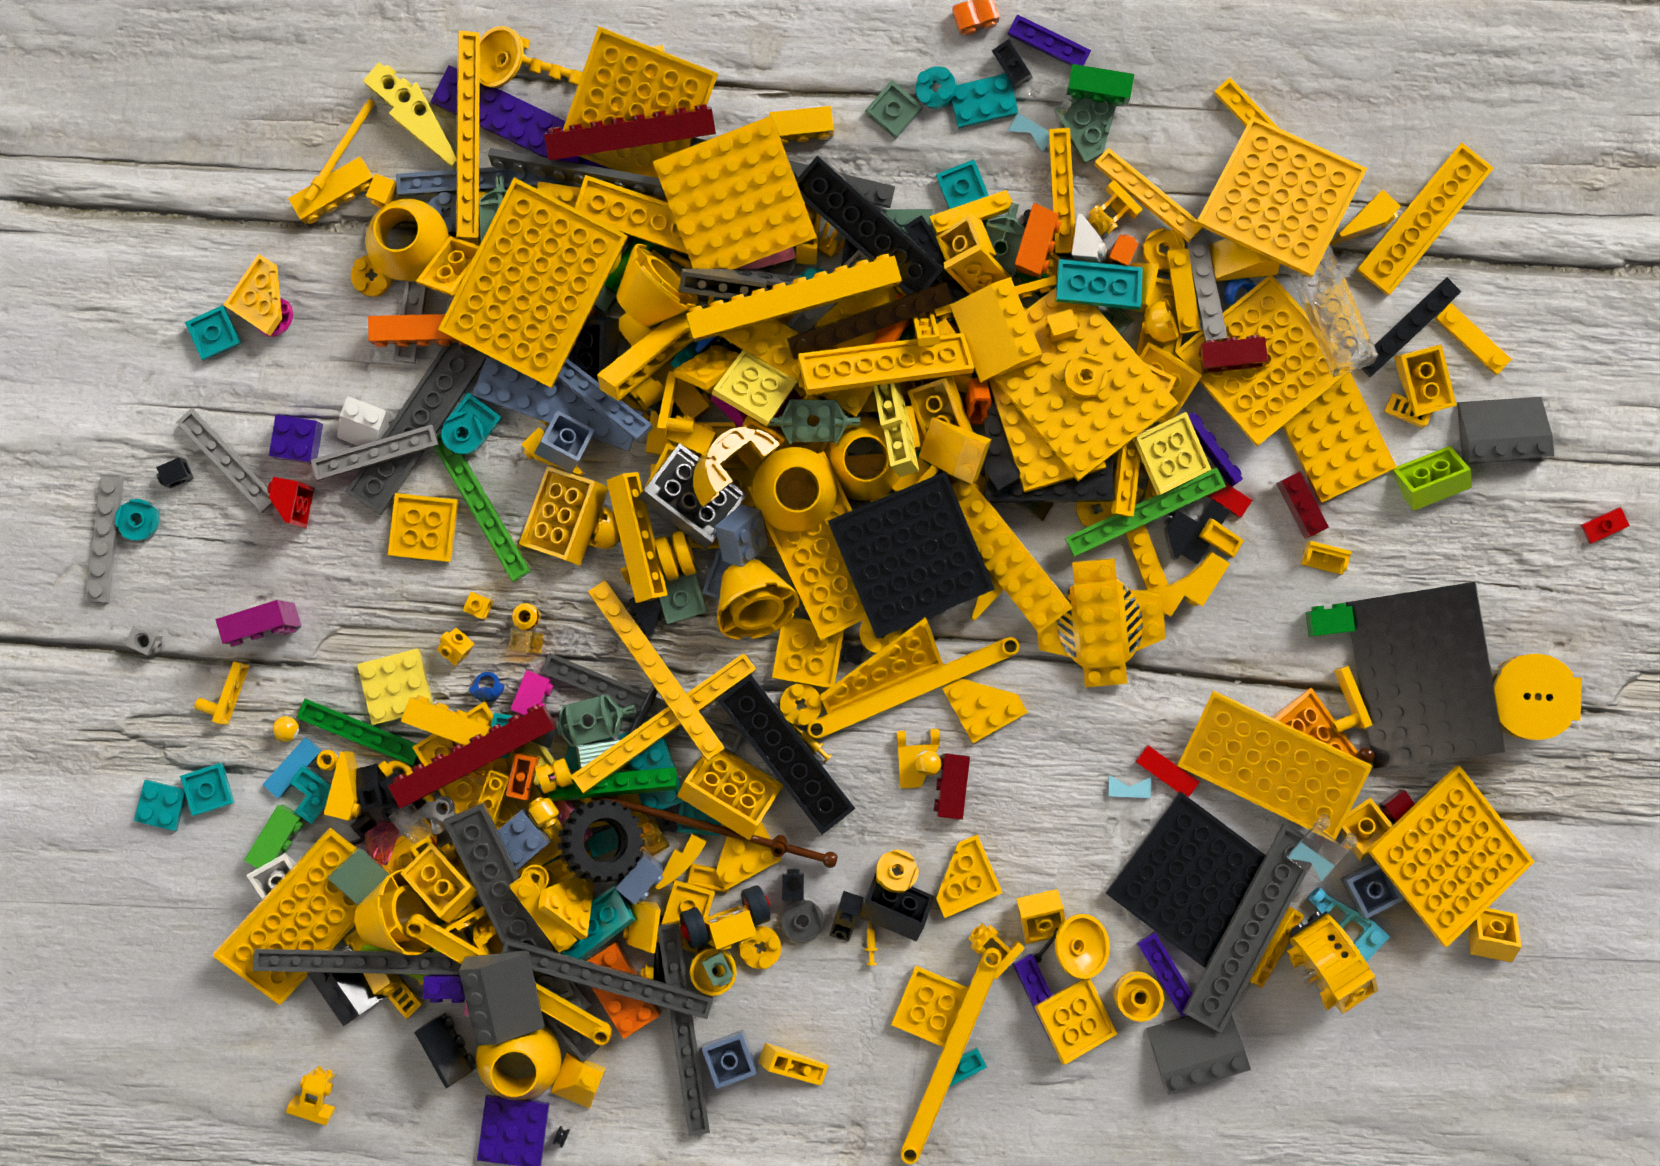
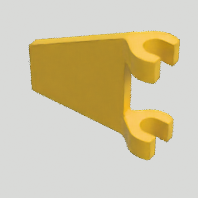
[897,728,940,788]

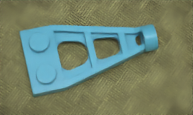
[1308,887,1390,962]

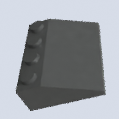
[1457,397,1554,464]
[638,443,747,549]
[459,951,545,1046]
[1146,1014,1251,1094]

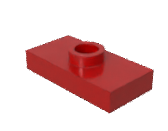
[1581,507,1630,544]

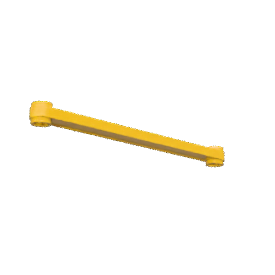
[807,637,1020,739]
[406,914,612,1045]
[901,947,1002,1164]

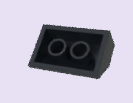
[569,316,619,383]
[858,873,934,942]
[307,945,386,1027]
[414,1013,476,1089]

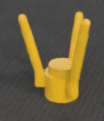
[818,222,845,258]

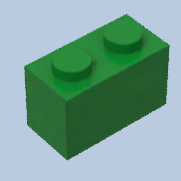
[1305,603,1355,637]

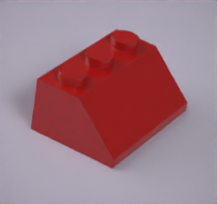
[267,477,315,529]

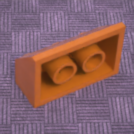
[1015,203,1062,278]

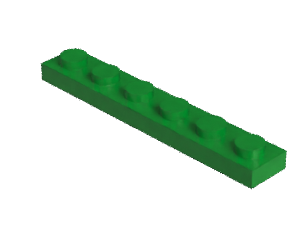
[296,698,418,765]
[549,767,677,801]

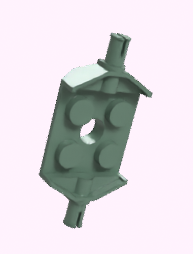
[479,176,507,242]
[985,202,1025,277]
[768,400,860,444]
[556,694,636,747]

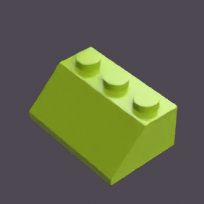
[1392,446,1472,511]

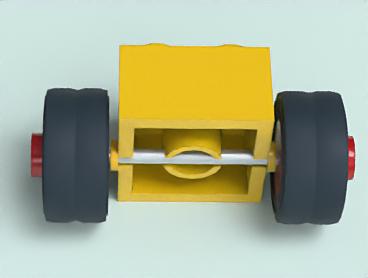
[679,885,771,951]

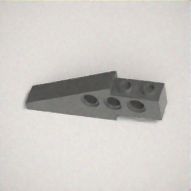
[679,269,801,299]

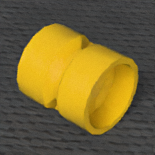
[536,758,573,794]
[521,865,549,890]

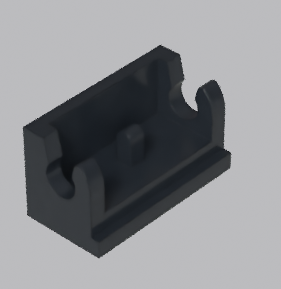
[992,39,1033,87]

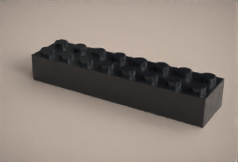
[796,155,945,294]
[717,674,856,835]

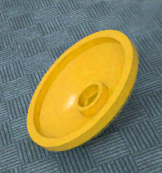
[480,26,523,88]
[1055,914,1110,979]

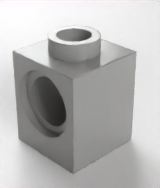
[124,626,163,656]

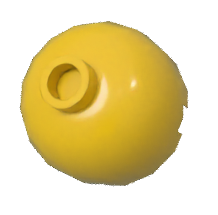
[1142,299,1179,342]
[589,506,621,549]

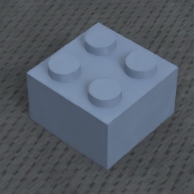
[534,410,595,473]
[715,504,769,567]
[498,809,552,870]
[615,849,663,905]
[1341,861,1404,919]
[702,1030,758,1089]

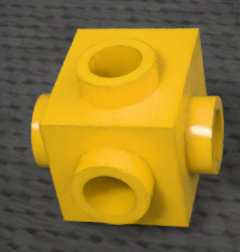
[437,628,475,666]

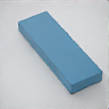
[263,737,322,799]

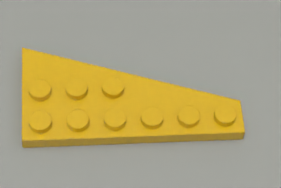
[820,617,943,714]

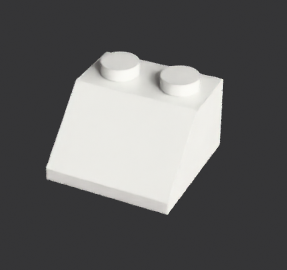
[1072,214,1108,264]
[337,396,392,446]
[247,853,297,900]

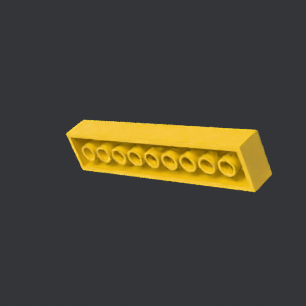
[686,254,902,342]

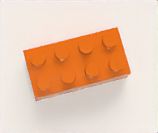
[585,940,662,1039]

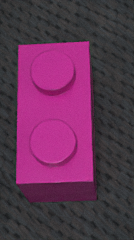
[510,670,554,715]

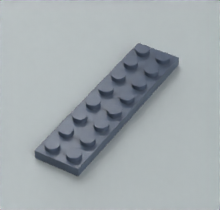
[472,356,644,452]

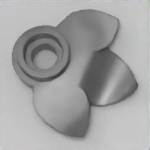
[419,796,456,835]

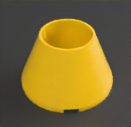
[365,199,449,282]
[616,244,699,327]
[824,417,900,501]
[752,447,837,532]
[717,559,799,640]
[355,869,438,956]
[476,1026,562,1101]

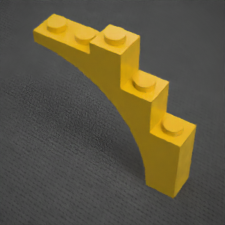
[1139,551,1230,617]

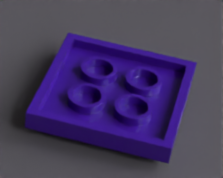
[477,1095,550,1166]

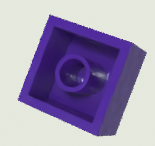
[269,414,323,464]

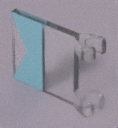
[1008,82,1072,153]
[1106,775,1151,834]
[1287,814,1358,882]

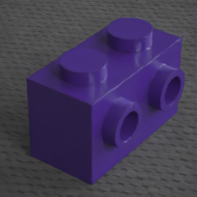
[423,974,466,1003]

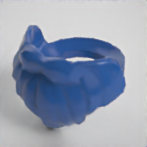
[1224,278,1257,305]
[469,672,505,703]

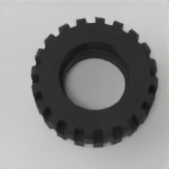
[558,800,645,883]

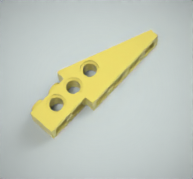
[363,62,457,170]
[873,382,919,477]

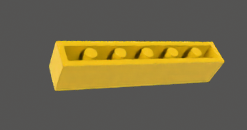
[597,310,693,401]
[618,312,711,421]
[606,472,668,603]

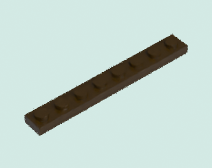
[786,282,952,360]

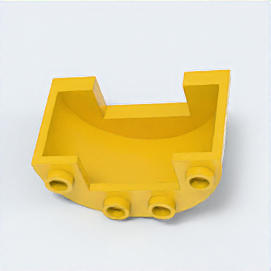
[693,427,780,507]

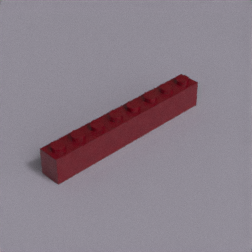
[544,104,716,160]
[388,704,557,809]

